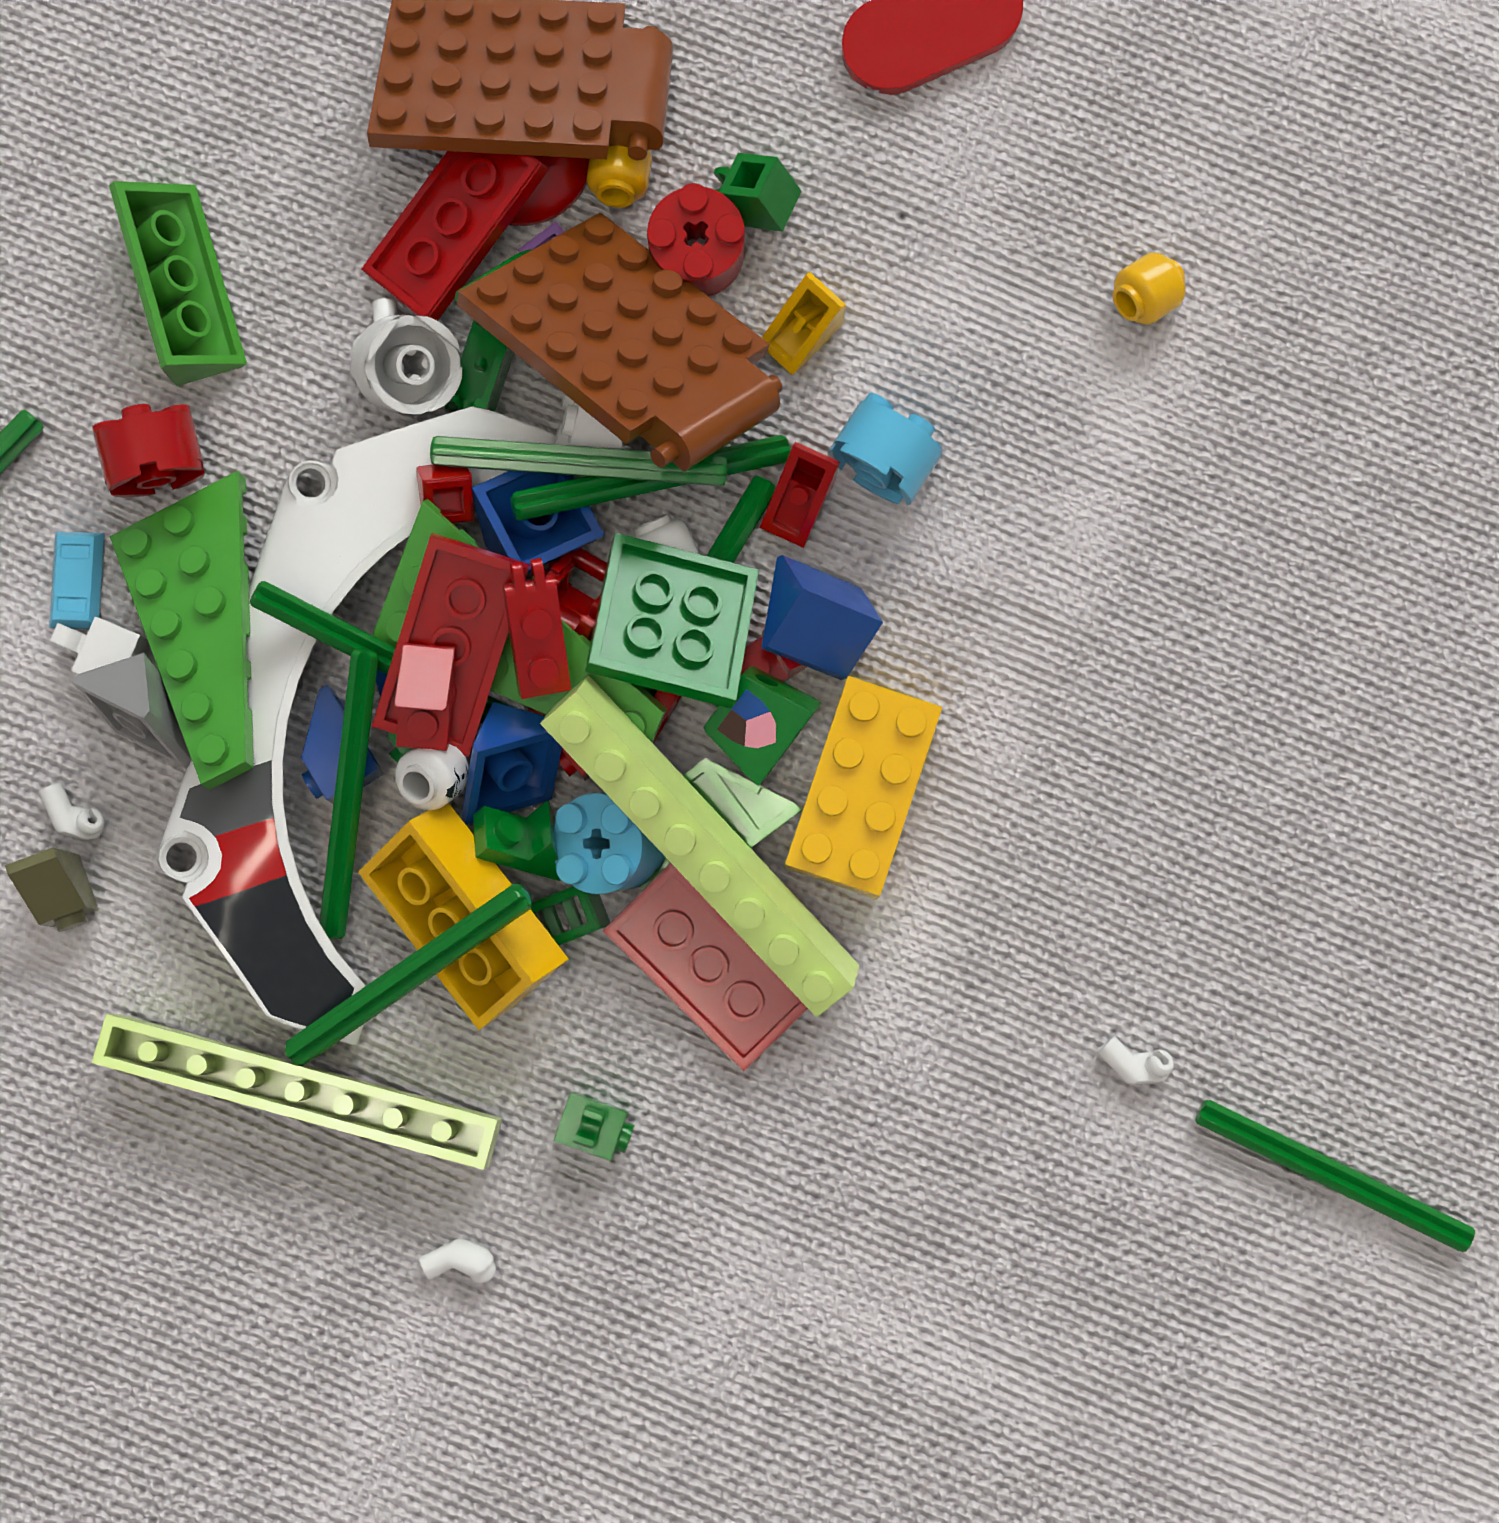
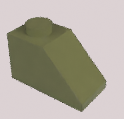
[5,847,99,932]

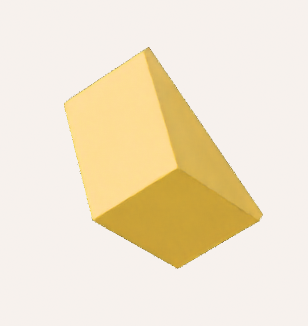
[761,272,846,375]

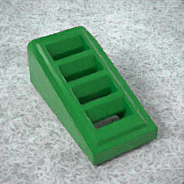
[531,886,610,946]

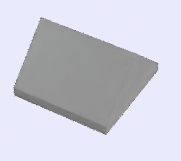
[72,653,191,769]

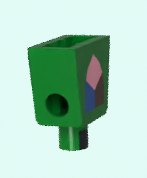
[703,666,822,786]

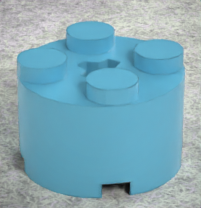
[828,392,942,505]
[553,792,665,894]

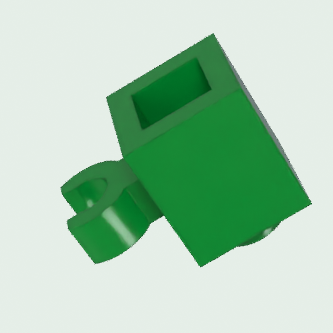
[714,152,802,232]
[553,1092,635,1161]

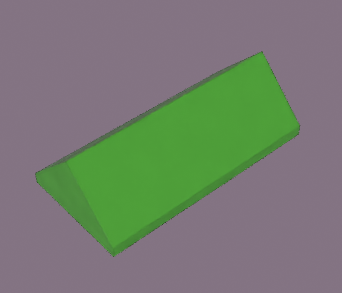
[109,181,247,387]

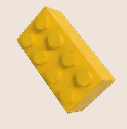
[784,676,942,899]
[358,803,569,1030]

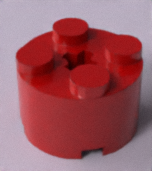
[647,183,745,296]
[92,404,205,498]

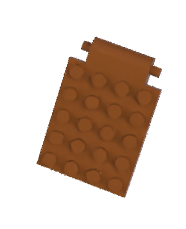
[367,0,673,160]
[457,212,782,472]

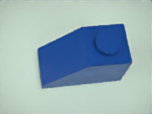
[301,685,384,804]

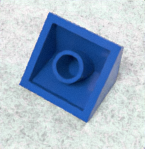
[472,471,604,572]
[761,555,883,680]
[461,701,562,825]

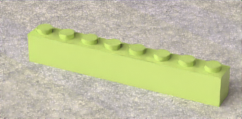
[540,675,859,1018]
[91,1014,503,1170]

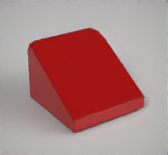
[416,465,474,523]

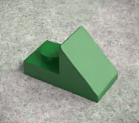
[473,801,561,881]

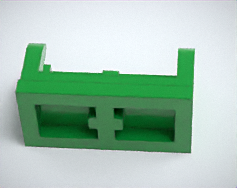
[445,319,514,412]

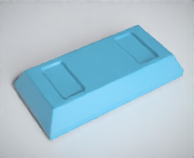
[49,532,105,629]

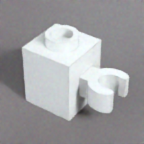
[50,617,150,674]

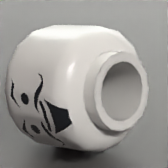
[395,744,469,811]

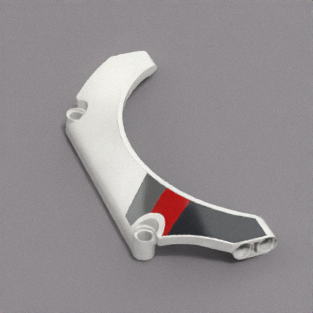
[157,406,556,1046]

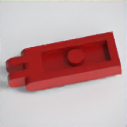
[503,558,571,699]

